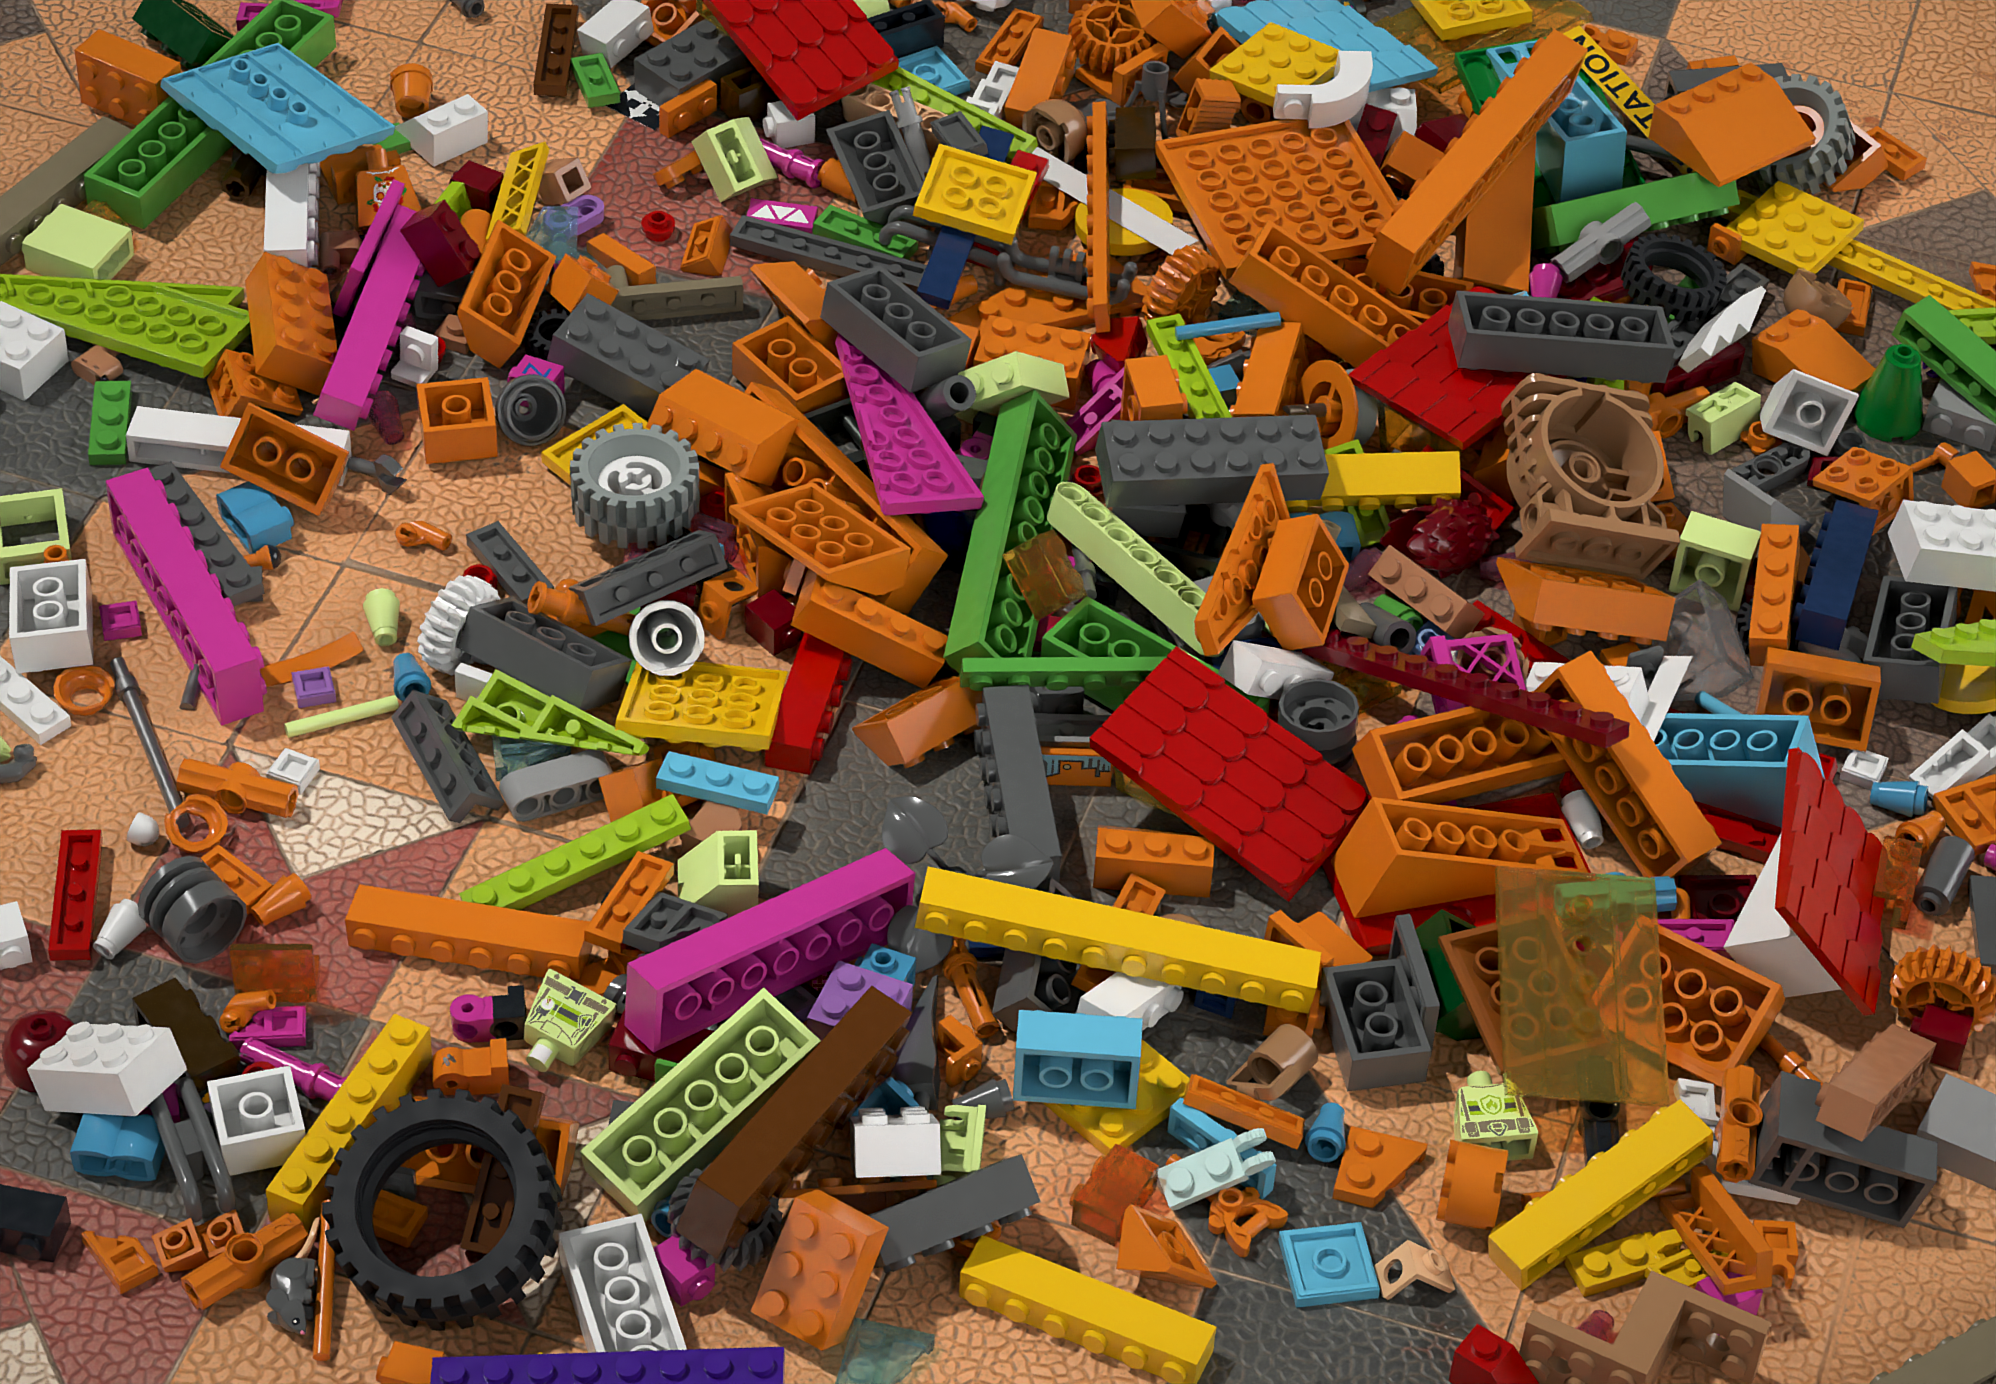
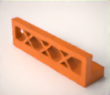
[1659,1165,1773,1296]

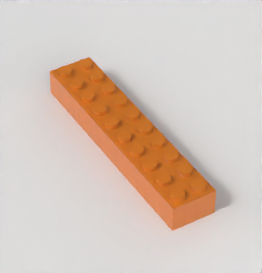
[1364,29,1588,296]

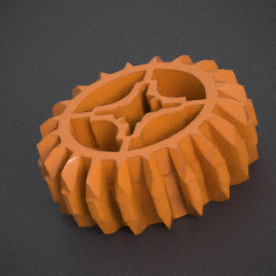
[1068,0,1155,74]
[1142,245,1221,325]
[1889,944,1996,1037]

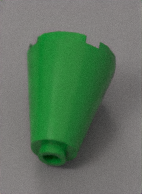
[1853,344,1923,442]

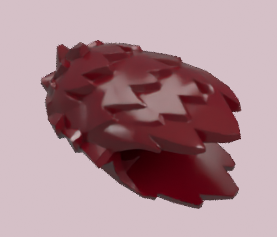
[1380,498,1500,579]

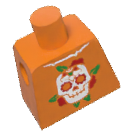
[354,149,421,232]

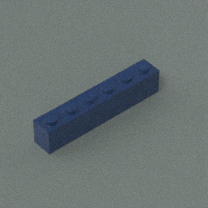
[1791,500,1879,651]

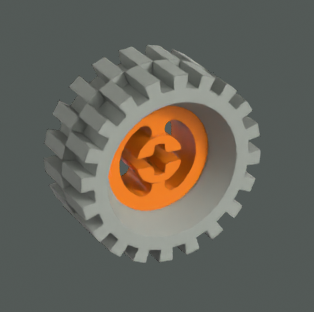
[1745,74,1855,195]

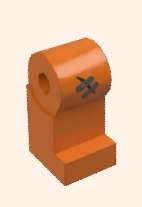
[432,1038,510,1095]

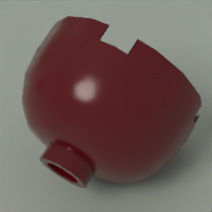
[2,1010,75,1093]

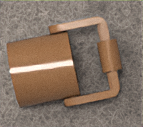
[1226,1024,1318,1101]

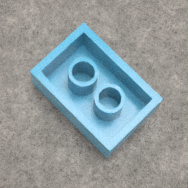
[1013,1010,1143,1109]

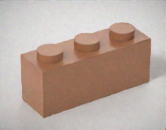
[1368,545,1485,639]

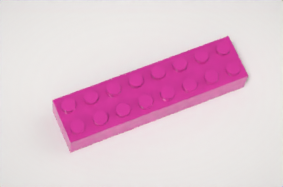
[105,467,267,726]
[624,848,915,1053]

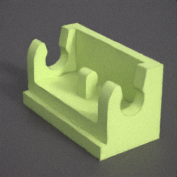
[1686,382,1761,455]
[932,1104,986,1189]

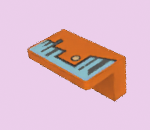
[1040,746,1113,787]

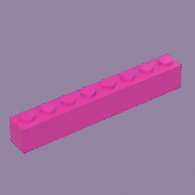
[313,204,426,431]

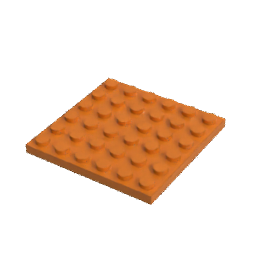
[1155,119,1398,279]

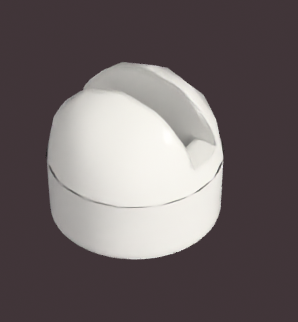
[126,812,159,847]

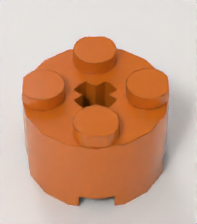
[1436,1139,1508,1231]

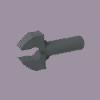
[347,454,407,494]

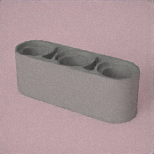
[499,749,613,822]

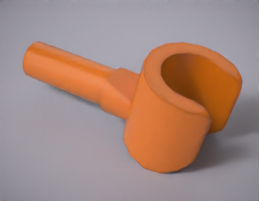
[1909,442,1959,473]

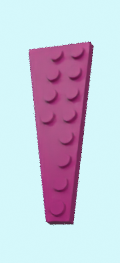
[835,333,984,516]

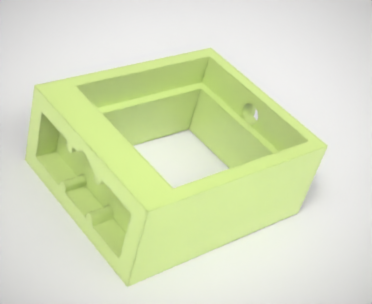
[0,488,72,585]

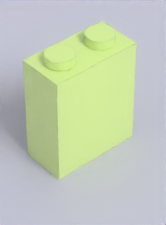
[22,204,134,280]
[958,351,1070,415]

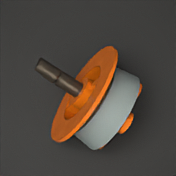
[1282,360,1380,450]

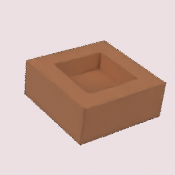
[434,313,469,354]

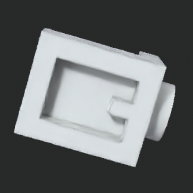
[391,326,438,388]

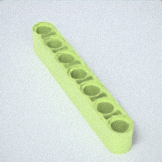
[1047,482,1224,657]

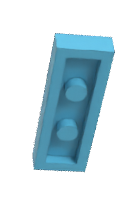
[656,751,779,815]
[1167,1097,1277,1199]

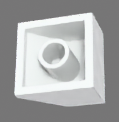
[395,94,488,167]
[1759,369,1859,456]

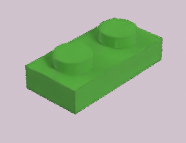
[571,53,620,108]

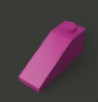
[1066,367,1124,456]

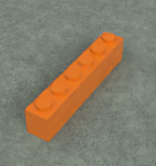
[345,884,593,980]

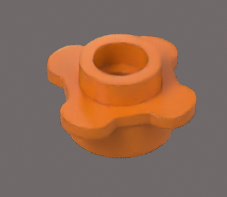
[1740,421,1782,455]

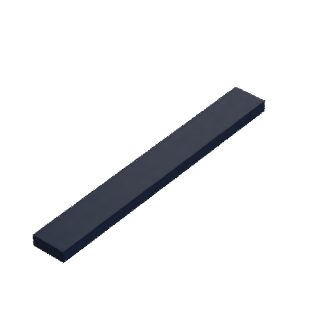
[916,125,1014,310]

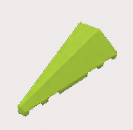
[451,669,650,756]

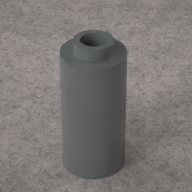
[915,375,976,422]
[1357,602,1416,654]
[1912,836,1975,916]

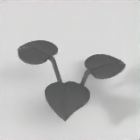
[1067,61,1189,164]
[882,797,1054,974]

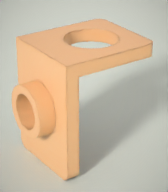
[1374,1240,1455,1300]

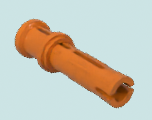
[527,581,636,637]
[942,936,999,1039]

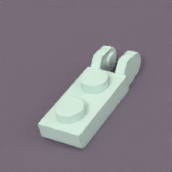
[1156,1128,1276,1211]

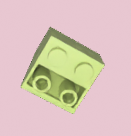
[691,117,778,203]
[678,830,759,918]

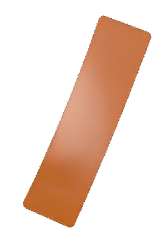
[260,632,364,687]

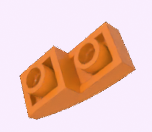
[152,1209,246,1272]

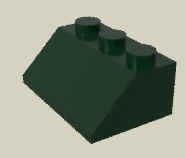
[132,0,235,70]
[1415,909,1482,1041]

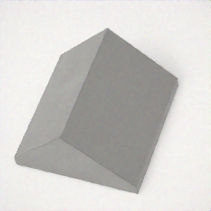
[1723,468,1813,535]

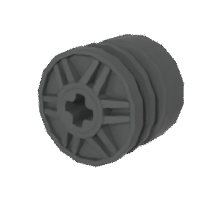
[1278,679,1359,773]
[137,855,247,964]

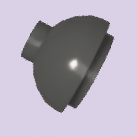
[495,374,566,446]

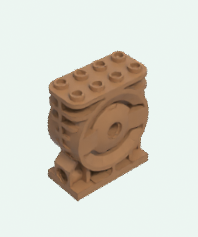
[1501,373,1680,580]

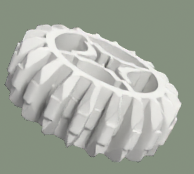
[417,575,501,676]

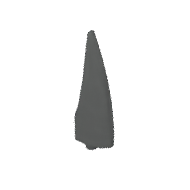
[890,975,941,1113]

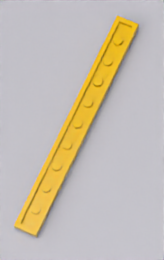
[1721,189,1996,310]

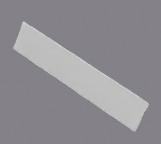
[1640,656,1693,742]

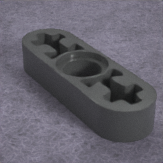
[1723,442,1810,493]

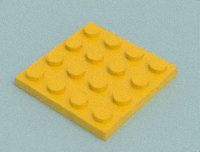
[615,661,788,752]

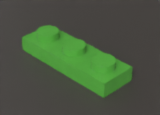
[813,205,918,260]
[88,381,132,465]

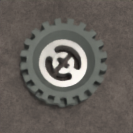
[570,423,700,549]

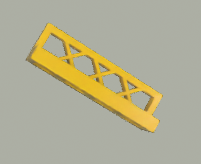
[485,141,550,241]

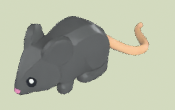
[266,1215,321,1335]

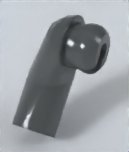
[0,744,37,784]

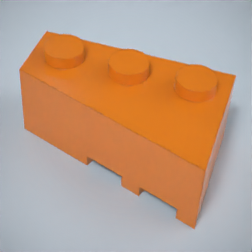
[1004,27,1077,129]

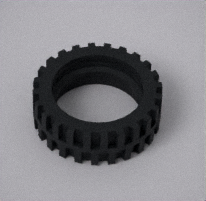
[322,1088,563,1331]

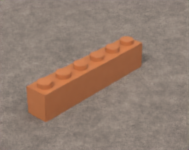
[1815,1024,1937,1142]

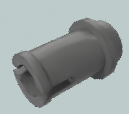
[449,0,485,18]

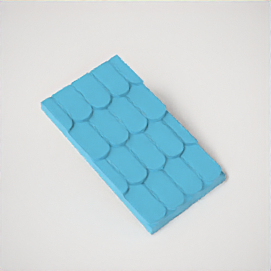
[1210,0,1439,93]
[160,43,395,174]

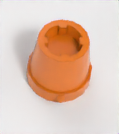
[390,63,433,119]

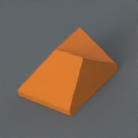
[1116,1204,1217,1289]

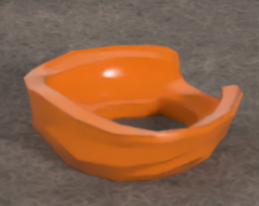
[53,665,115,716]
[164,794,228,854]

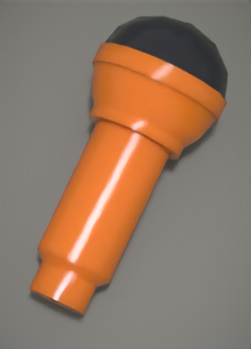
[243,545,281,570]

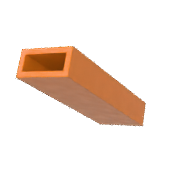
[1453,113,1536,295]

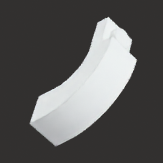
[1273,51,1373,128]

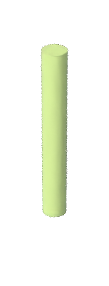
[284,695,399,738]

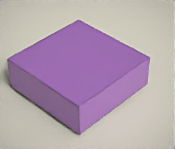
[291,666,336,708]

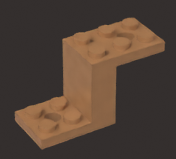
[1519,1271,1772,1384]

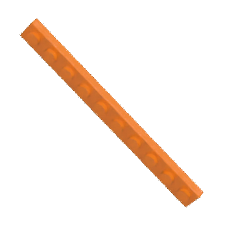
[1087,101,1110,333]

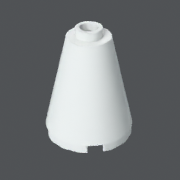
[629,600,704,676]

